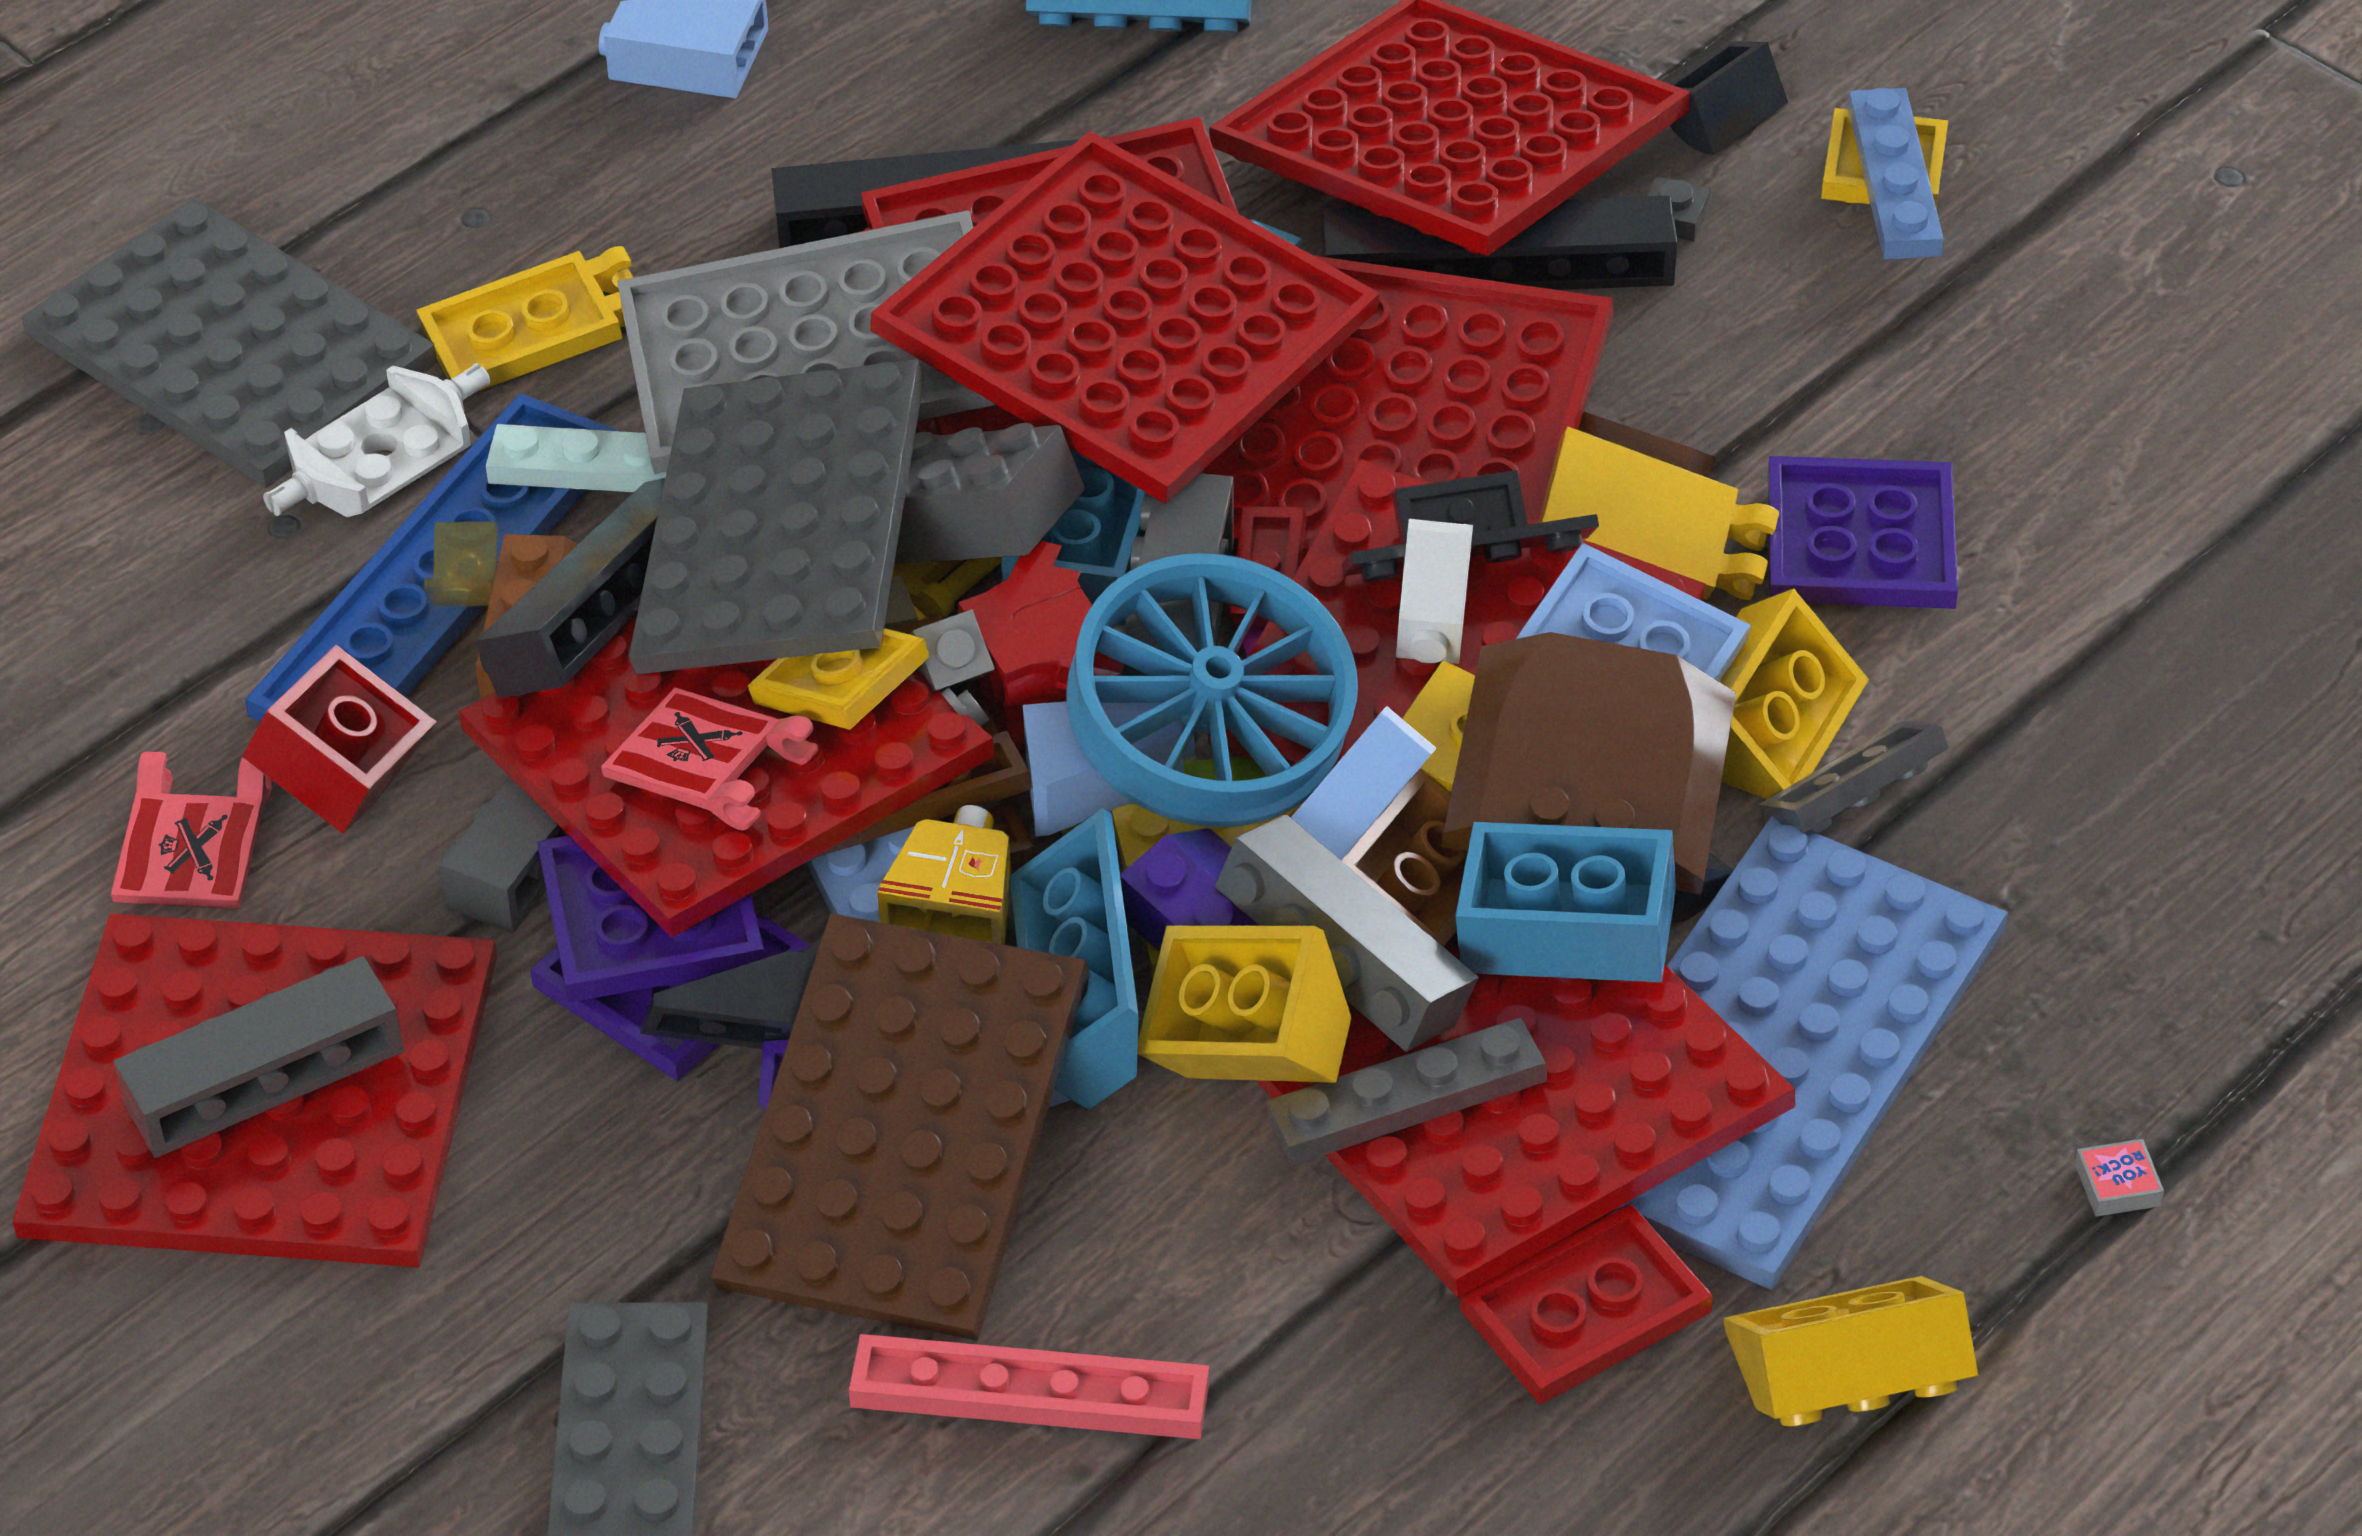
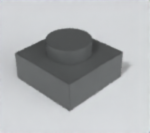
[1647,176,1711,241]

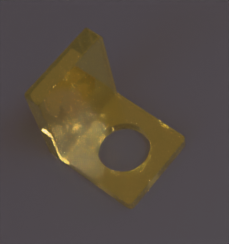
[424,522,498,606]

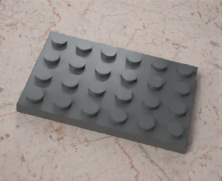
[21,197,438,488]
[629,359,924,674]

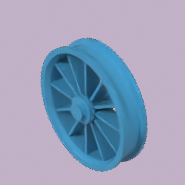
[1066,553,1358,827]

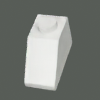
[1396,519,1473,664]

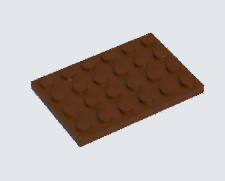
[711,913,1090,1341]

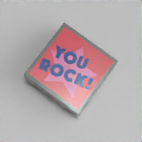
[2075,1139,2164,1217]

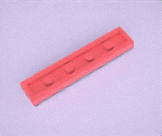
[849,1334,1209,1440]

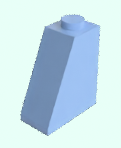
[599,0,769,99]
[1023,701,1195,836]
[1291,706,1436,861]

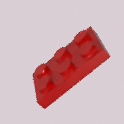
[1460,1203,1713,1405]

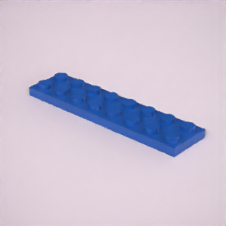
[245,393,621,722]

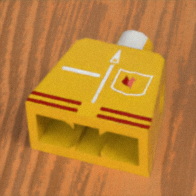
[877,805,1011,945]

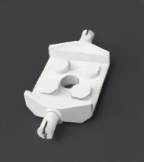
[263,363,490,517]

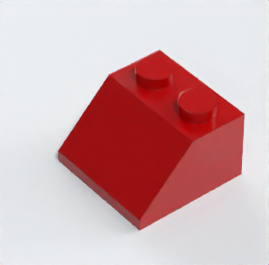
[242,645,437,834]

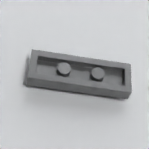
[1758,721,1949,833]

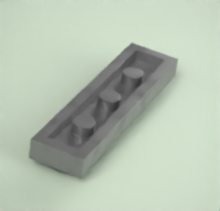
[1266,1017,1547,1166]

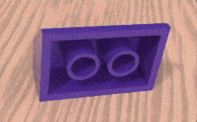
[1120,828,1259,952]

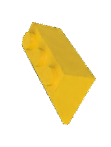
[1720,589,1869,799]
[1137,926,1351,1083]
[1723,1276,1979,1426]

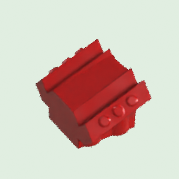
[957,541,1125,757]

